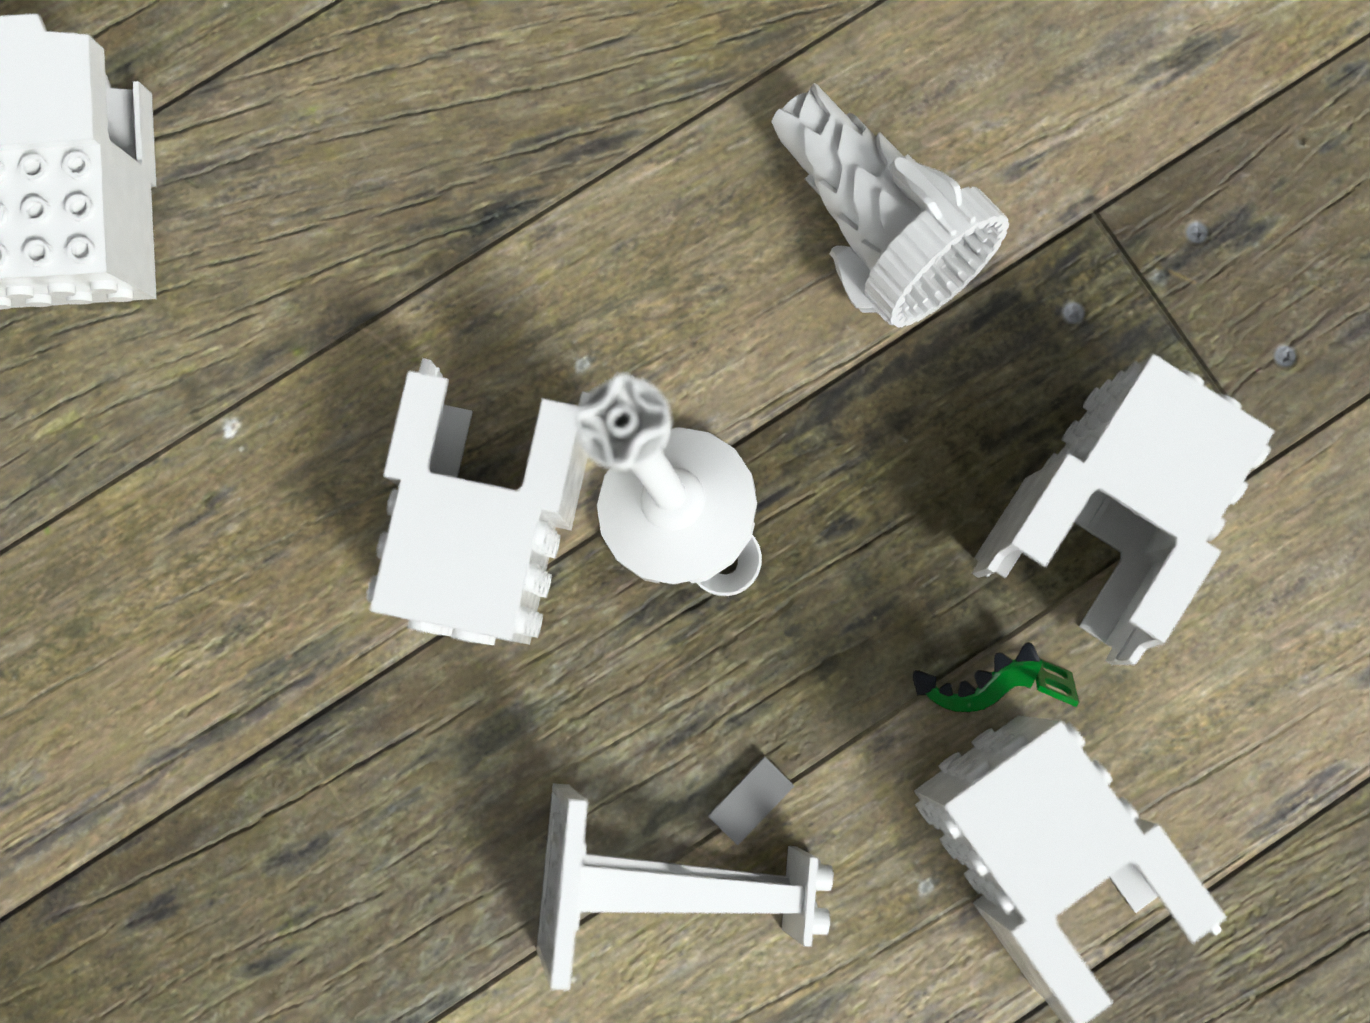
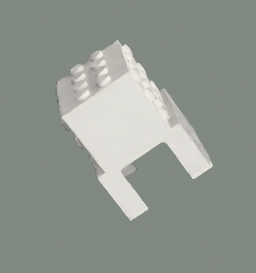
[0,14,157,310]
[972,354,1274,665]
[367,358,590,645]
[914,716,1226,1023]

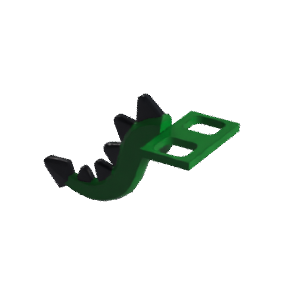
[912,642,1079,713]

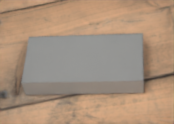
[708,756,794,846]

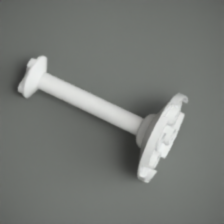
[574,373,757,584]

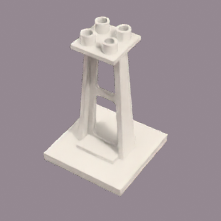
[536,783,833,990]

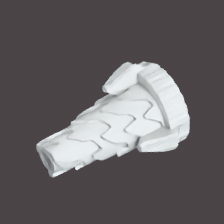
[771,83,1009,328]

